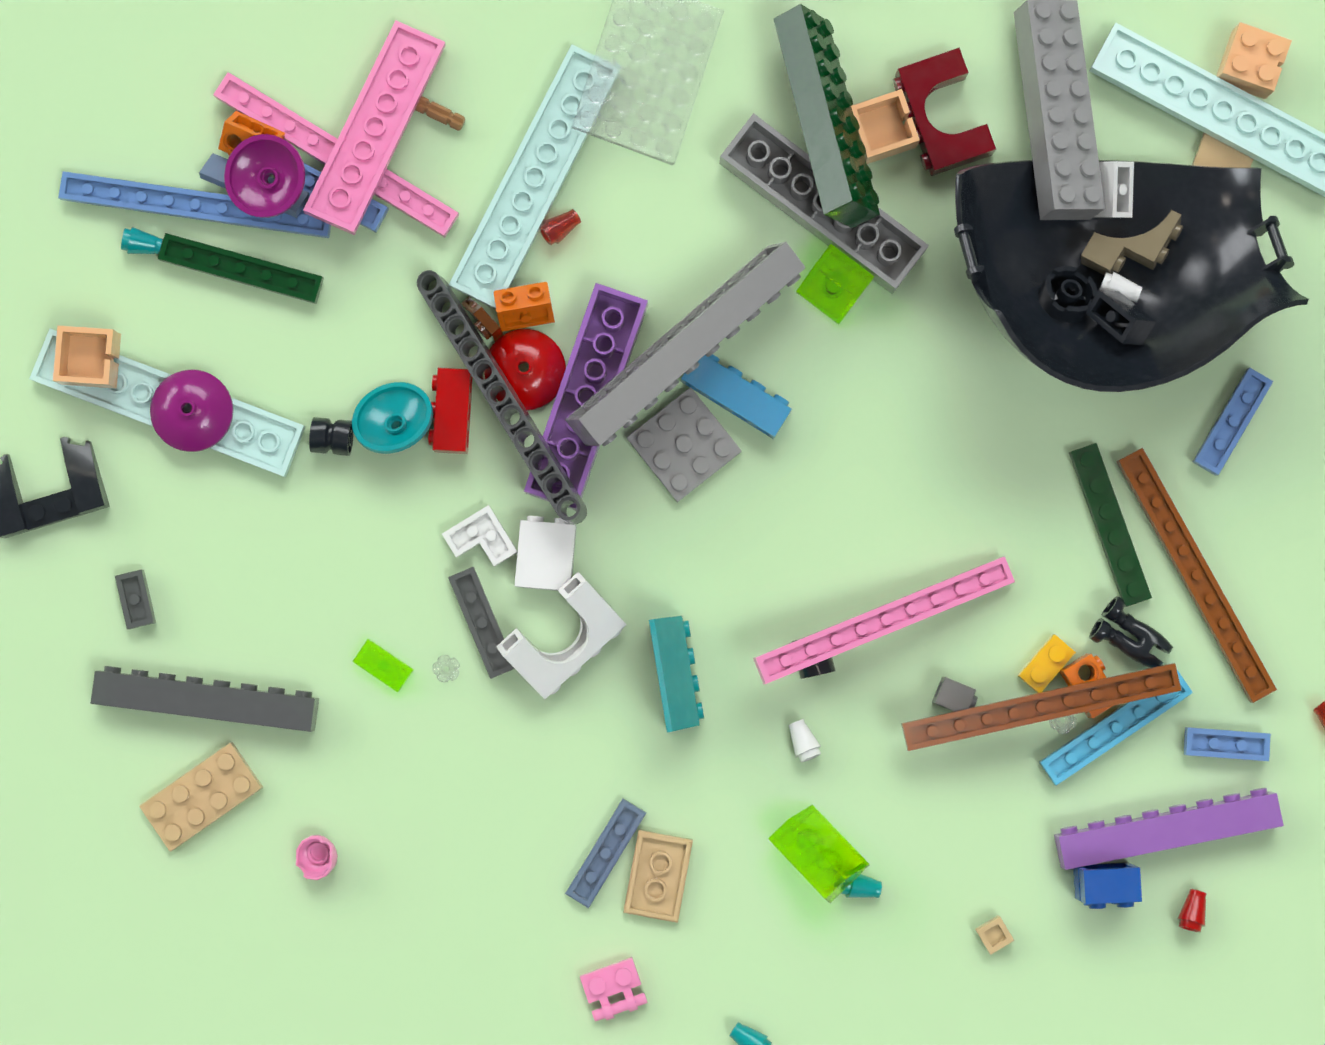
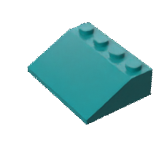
[649,616,704,732]

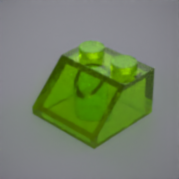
[796,244,874,325]

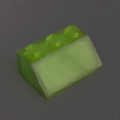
[768,805,870,903]

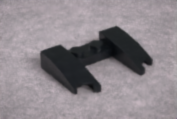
[0,437,110,538]

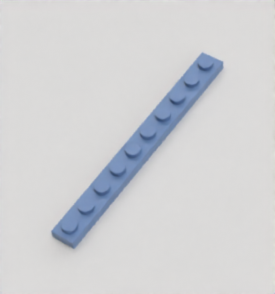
[58,171,331,238]

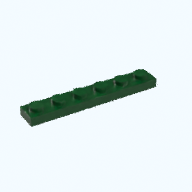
[158,233,324,304]
[1069,443,1152,607]

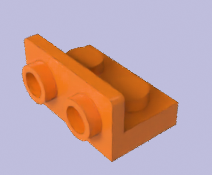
[494,282,555,332]

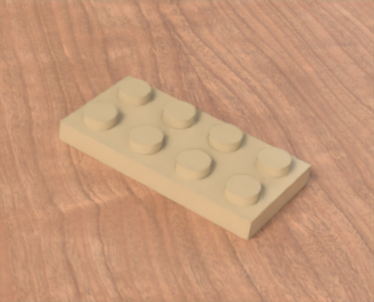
[139,742,263,852]

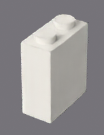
[515,516,577,591]

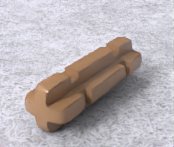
[415,96,465,131]

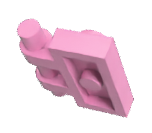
[580,957,648,1022]

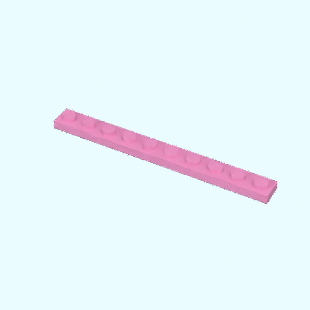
[213,72,459,238]
[753,556,1015,684]

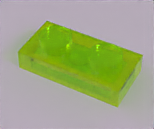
[352,639,414,692]

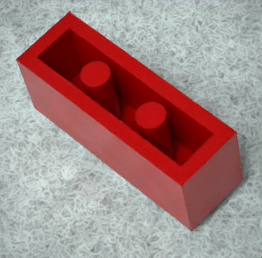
[428,368,473,454]

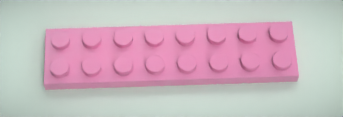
[303,20,446,235]

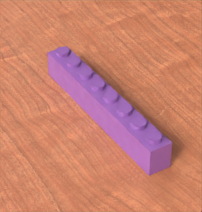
[1054,788,1284,870]

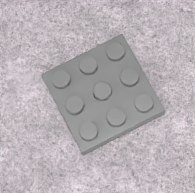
[627,387,742,503]

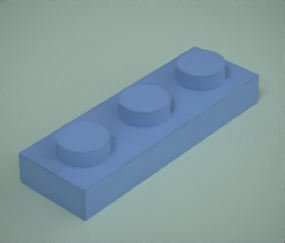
[1184,727,1271,761]

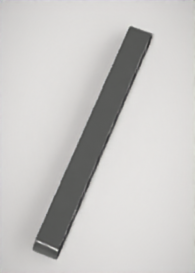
[417,270,587,524]

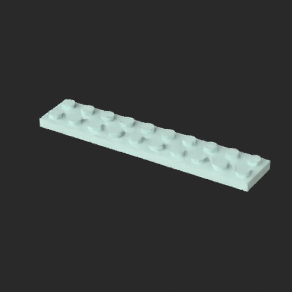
[1089,23,1325,197]
[449,45,620,309]
[29,329,306,477]

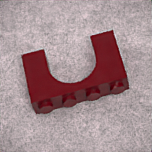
[893,47,996,176]

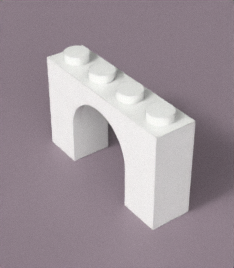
[496,572,627,699]

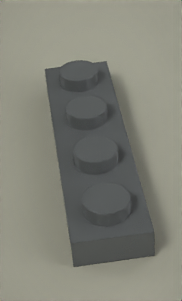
[448,567,515,679]

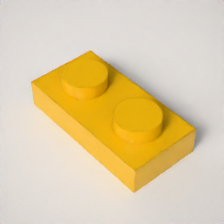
[1018,634,1076,693]

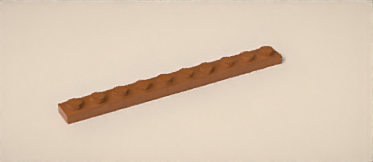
[1116,448,1277,703]
[901,663,1182,751]

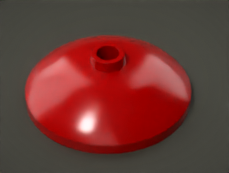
[484,329,566,411]

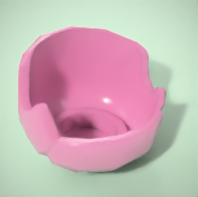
[296,835,338,880]

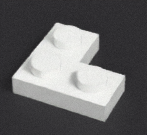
[442,505,518,567]

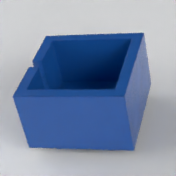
[1073,862,1142,909]

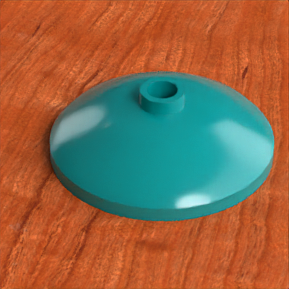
[352,382,433,454]

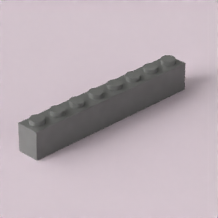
[90,666,319,732]

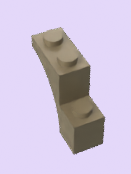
[1081,210,1183,276]

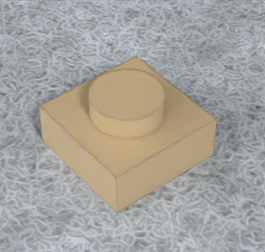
[975,915,1014,955]

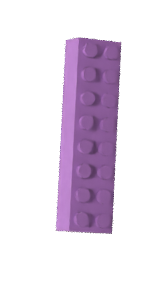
[524,283,648,511]

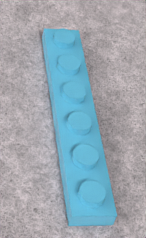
[1039,670,1193,786]

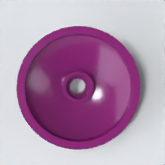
[224,134,305,218]
[150,369,234,452]

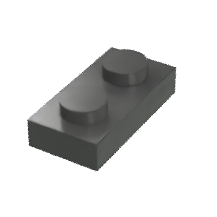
[115,569,156,630]

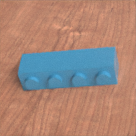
[681,354,792,439]

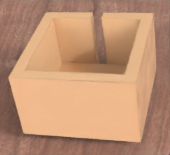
[1216,22,1292,99]
[851,89,920,164]
[53,326,121,389]

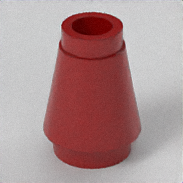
[1177,889,1207,933]

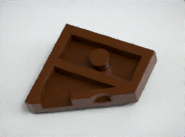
[461,296,504,342]

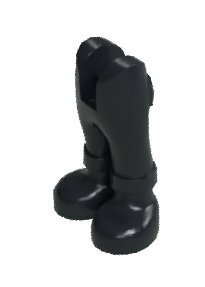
[1089,596,1173,668]

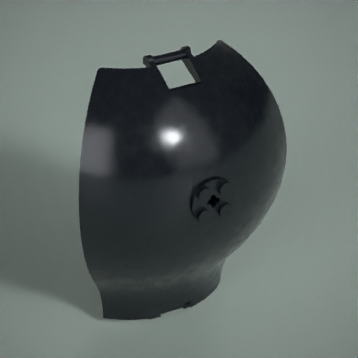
[954,160,1309,392]

